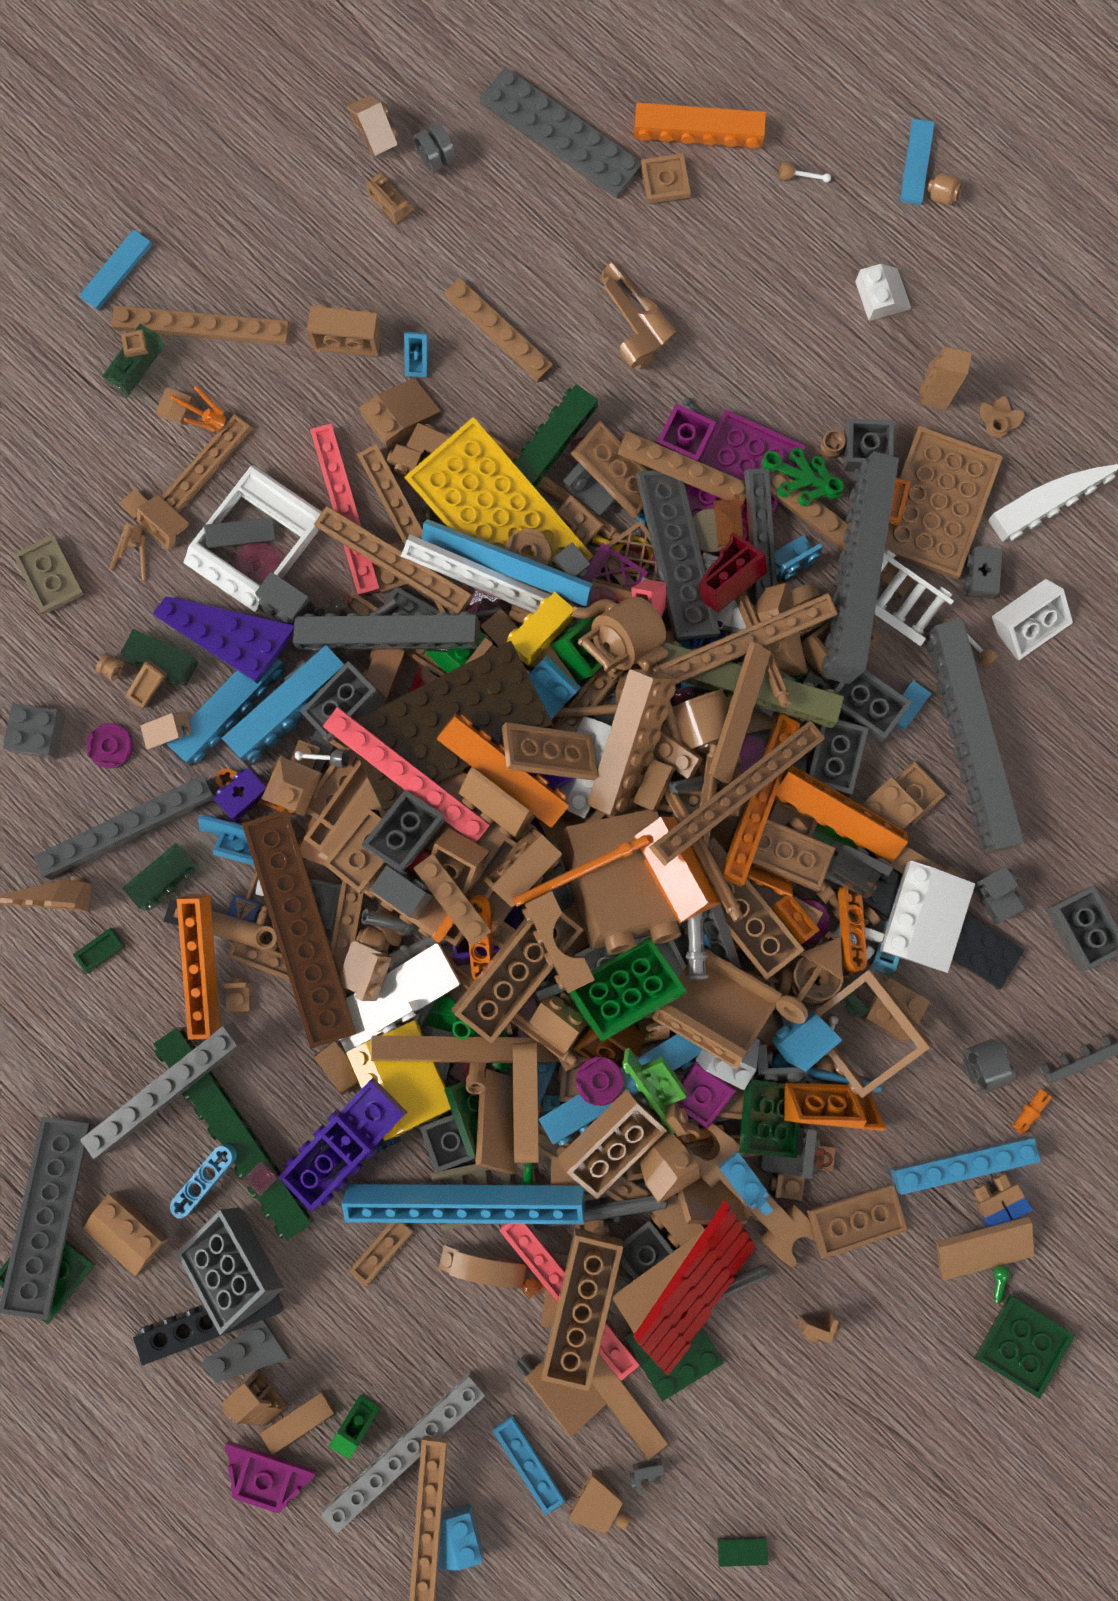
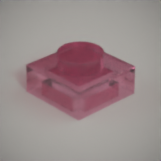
[243,1161,279,1196]

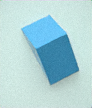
[404,332,430,377]

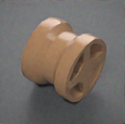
[96,652,125,681]

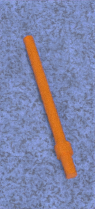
[513,835,649,907]

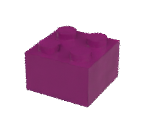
[656,404,716,462]

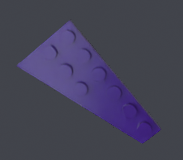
[153,596,294,684]

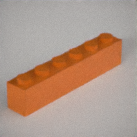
[633,103,766,149]
[437,713,569,828]
[776,765,908,863]
[177,894,221,1039]

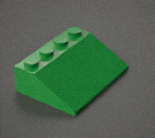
[570,937,687,1042]

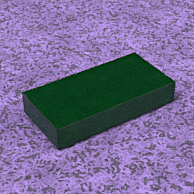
[73,927,126,974]
[717,1537,768,1567]

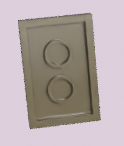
[13,534,85,615]

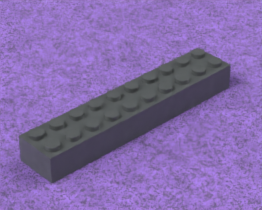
[822,451,899,684]
[925,619,1024,854]

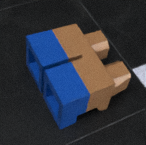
[973,1173,1032,1228]

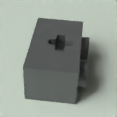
[550,542,590,578]
[964,547,1002,599]

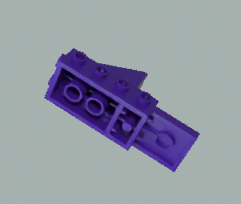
[278,1077,407,1212]

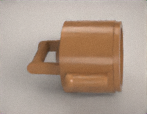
[572,597,668,672]
[661,690,751,776]

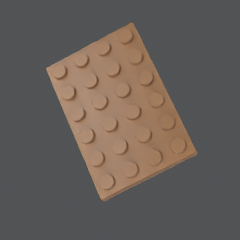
[885,426,1003,580]

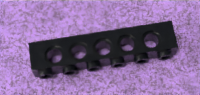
[133,1293,284,1366]

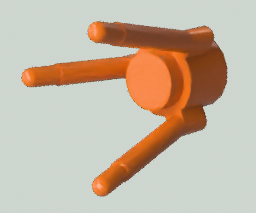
[171,386,226,432]

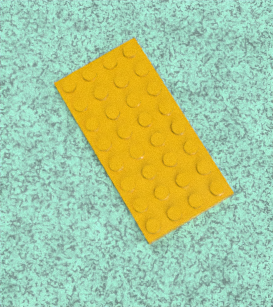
[405,417,594,612]

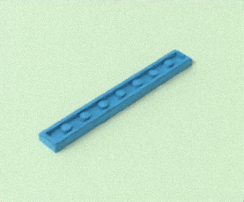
[422,519,593,606]

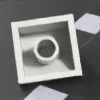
[855,264,911,321]

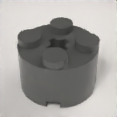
[962,1039,1016,1094]

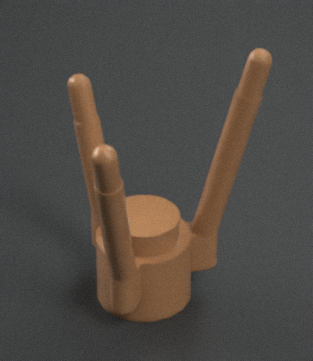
[109,524,146,581]

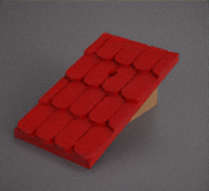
[612,1200,754,1376]

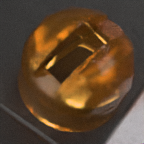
[522,1278,542,1299]

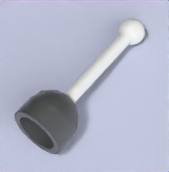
[295,749,350,768]

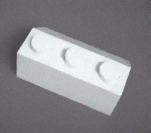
[992,579,1073,660]

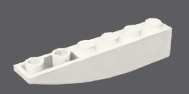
[988,464,1118,542]

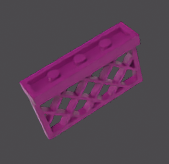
[566,543,648,628]

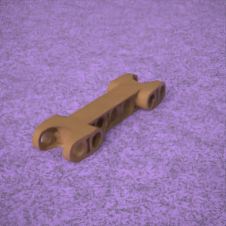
[687,1123,816,1269]

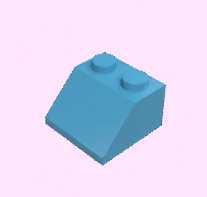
[771,1010,842,1072]
[438,1505,484,1570]

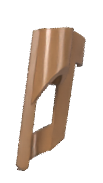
[600,261,677,370]

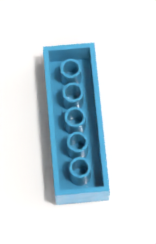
[222,645,344,766]

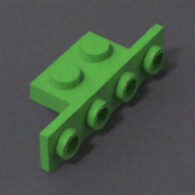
[622,1048,687,1133]

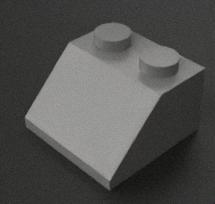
[696,1038,760,1090]

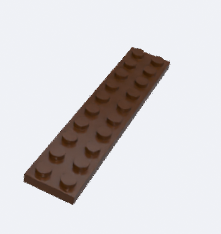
[242,810,356,1049]

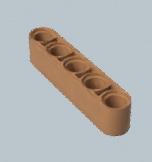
[513,1043,539,1163]

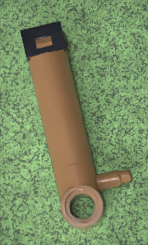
[164,899,279,951]

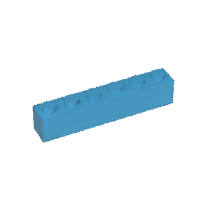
[167,658,285,766]
[890,1136,1041,1195]

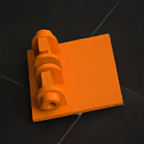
[748,864,793,897]

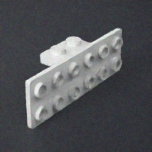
[339,943,461,1052]

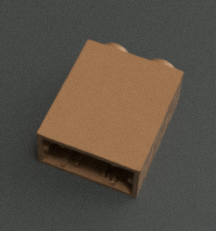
[558,810,685,955]

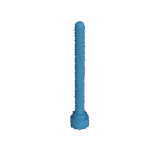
[772,1053,882,1093]

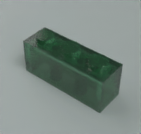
[102,323,165,398]
[120,629,199,686]
[122,843,198,911]

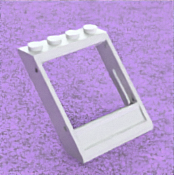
[184,465,322,613]

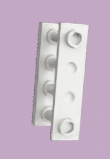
[875,548,954,646]

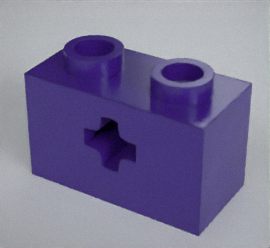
[214,768,266,822]

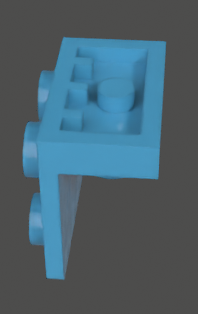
[775,535,823,582]
[529,656,581,720]

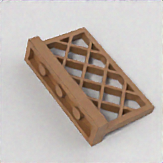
[596,520,666,614]

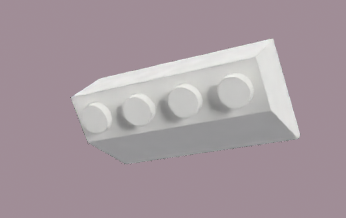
[560,716,611,819]

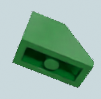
[328,1395,380,1460]

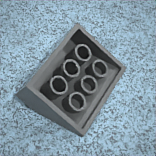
[176,1207,284,1335]

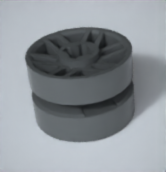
[413,122,456,173]

